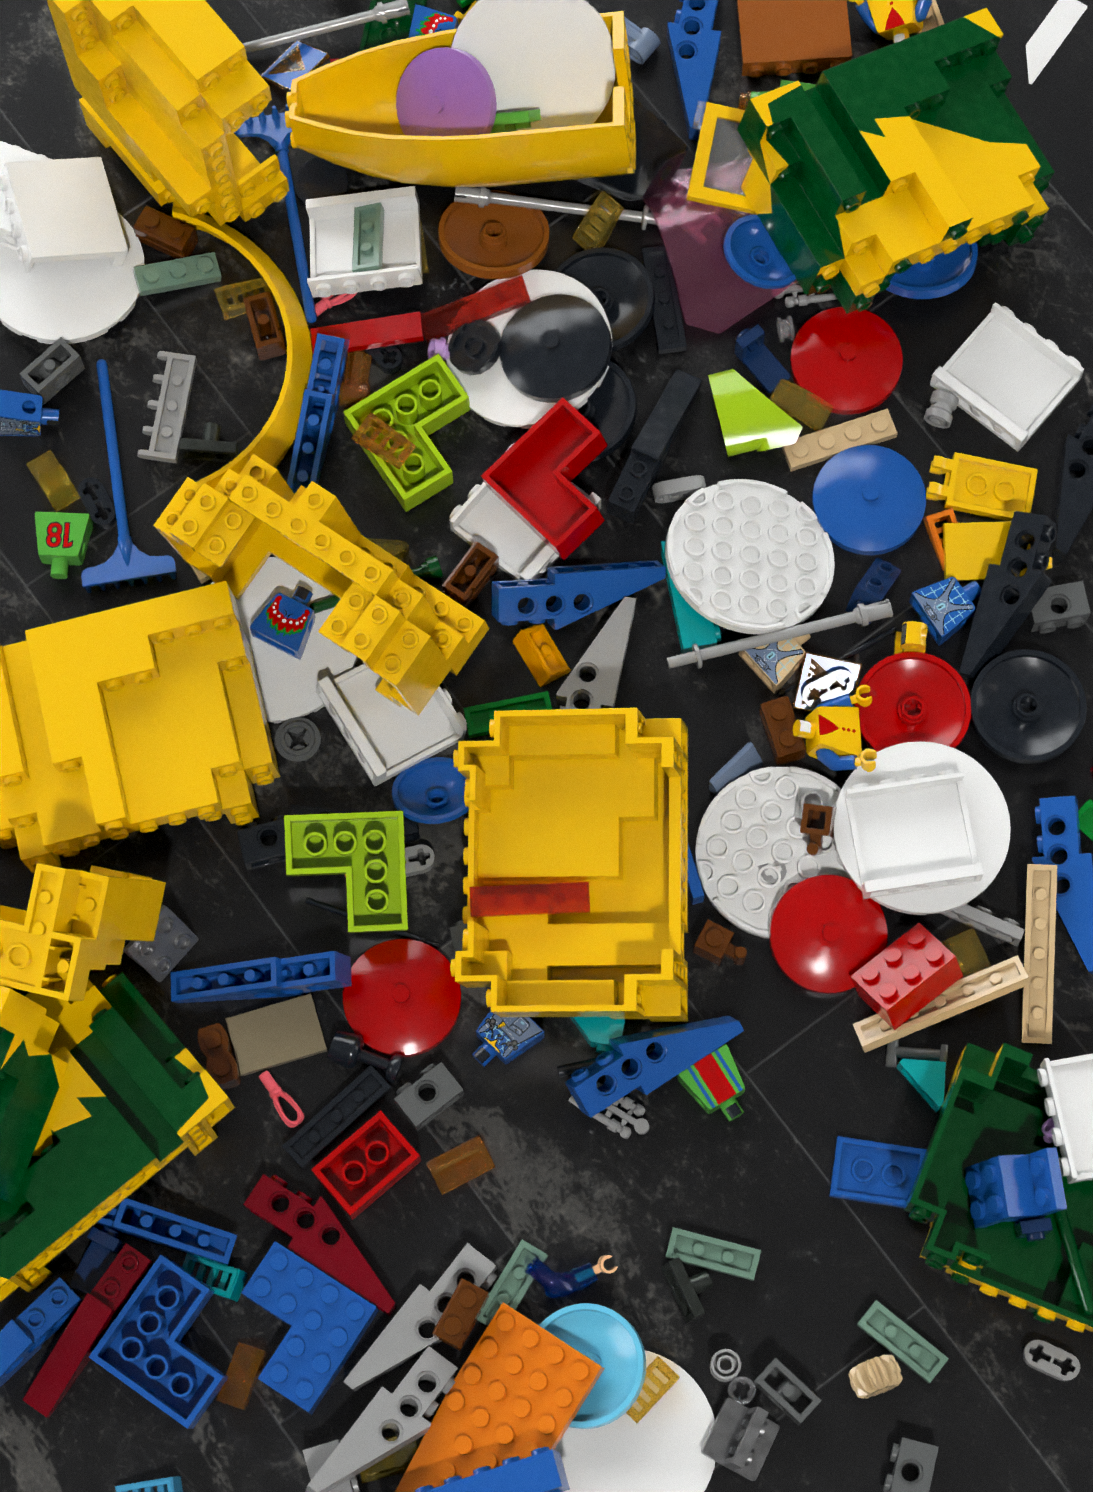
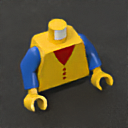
[848,0,932,43]
[793,685,877,772]

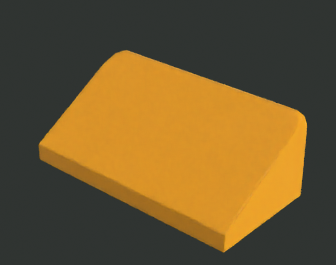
[513,623,571,687]

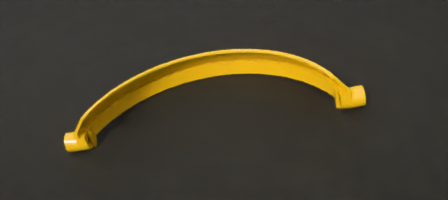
[172,200,313,489]

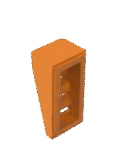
[923,508,958,571]

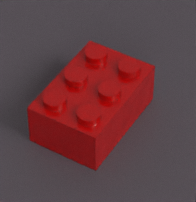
[851,923,963,1030]
[311,1110,421,1220]

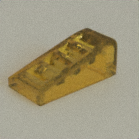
[572,191,624,250]
[214,278,277,320]
[626,1356,680,1424]

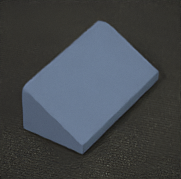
[709,742,763,796]

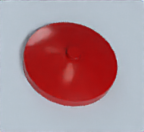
[790,307,903,415]
[854,652,971,752]
[769,875,888,993]
[343,939,461,1057]

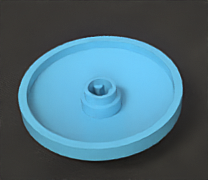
[539,1303,646,1429]

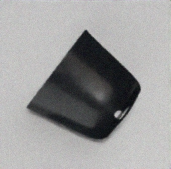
[573,98,689,201]

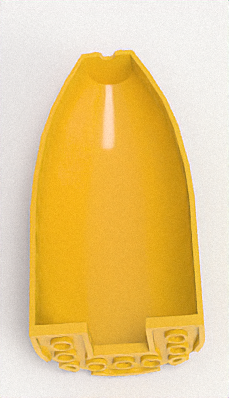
[285,11,636,187]

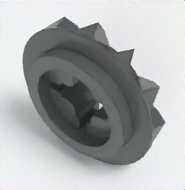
[275,717,321,763]

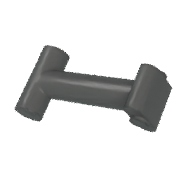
[885,1039,948,1067]

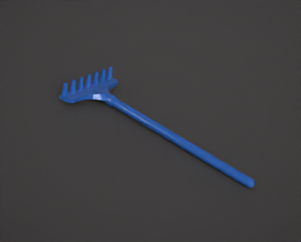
[234,104,317,323]
[81,359,176,593]

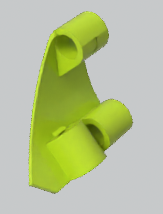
[708,369,803,457]

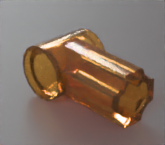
[339,351,372,407]

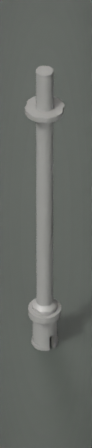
[242,0,411,54]
[454,187,674,230]
[666,599,893,669]

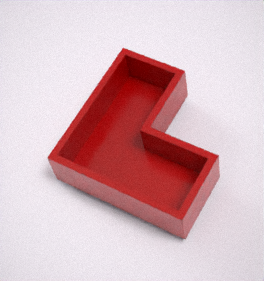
[481,397,608,560]

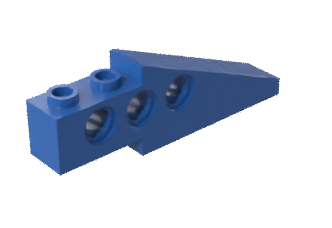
[667,0,722,141]
[287,333,350,494]
[492,560,666,630]
[1032,796,1093,974]
[171,951,352,1003]
[565,1016,744,1118]
[96,1198,237,1265]
[0,1277,83,1387]

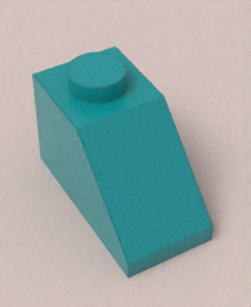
[570,1017,626,1054]

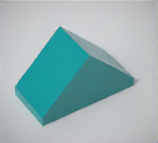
[896,1058,946,1112]

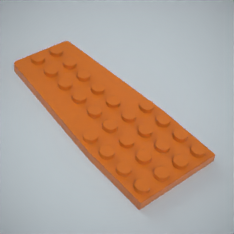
[395,1302,605,1492]

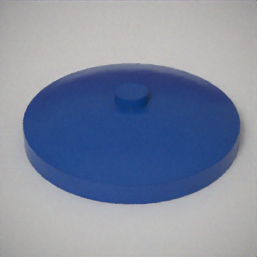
[886,242,978,299]
[812,445,926,555]

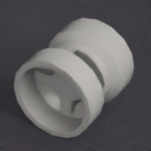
[924,390,959,428]
[709,1349,741,1382]

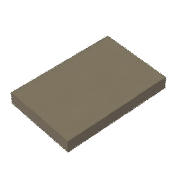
[225,993,327,1076]

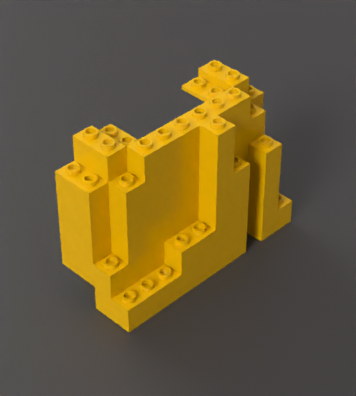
[46,0,290,226]
[153,454,489,716]
[0,580,280,873]
[450,708,688,1022]
[0,863,166,1001]

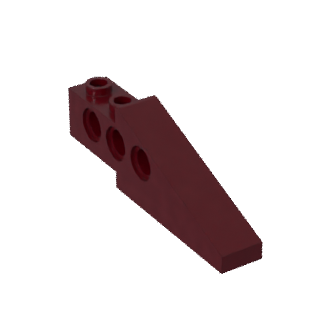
[243,1174,397,1316]
[23,1243,154,1418]

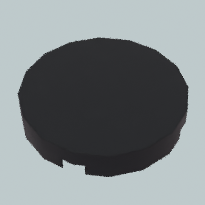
[294,158,349,207]
[448,320,502,376]

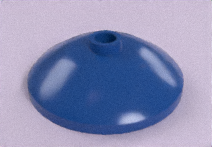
[723,215,796,289]
[392,757,469,824]

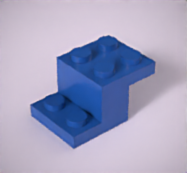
[965,1147,1067,1228]

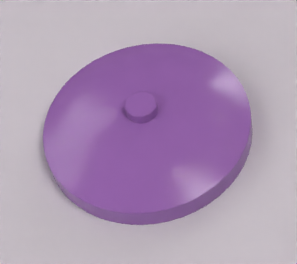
[396,47,497,136]

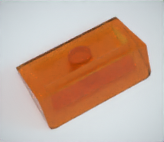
[426,1136,495,1195]
[216,1342,267,1411]

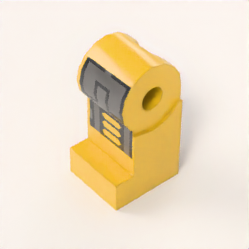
[893,621,928,655]

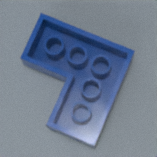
[241,1241,379,1415]
[89,1254,229,1429]

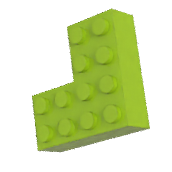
[343,353,470,512]
[284,811,408,933]

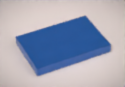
[829,1136,927,1208]

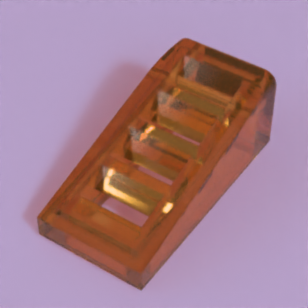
[351,412,416,469]

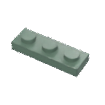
[352,202,384,273]
[133,252,222,296]
[665,1227,761,1281]
[477,1240,548,1326]
[857,1300,949,1383]

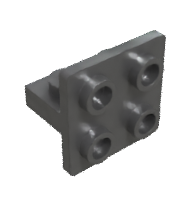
[123,905,198,982]
[701,1398,780,1481]

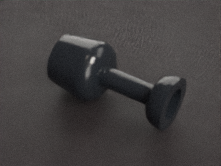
[327,1030,404,1083]

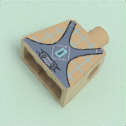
[739,634,811,694]

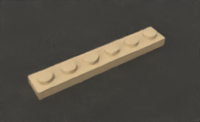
[1022,864,1057,1044]
[853,955,1031,1053]

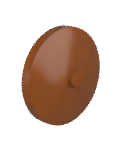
[438,190,550,279]

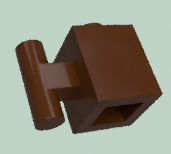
[800,803,837,855]
[693,920,747,966]

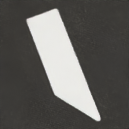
[1026,0,1087,84]

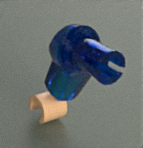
[524,1255,618,1299]

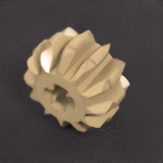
[848,1355,903,1398]

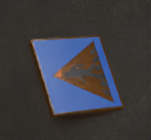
[260,40,330,92]
[793,651,862,712]

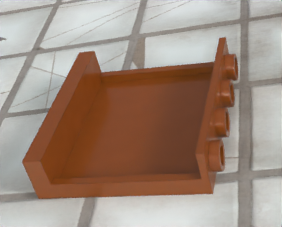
[736,0,852,78]

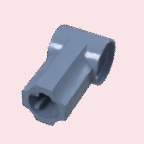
[624,17,661,64]

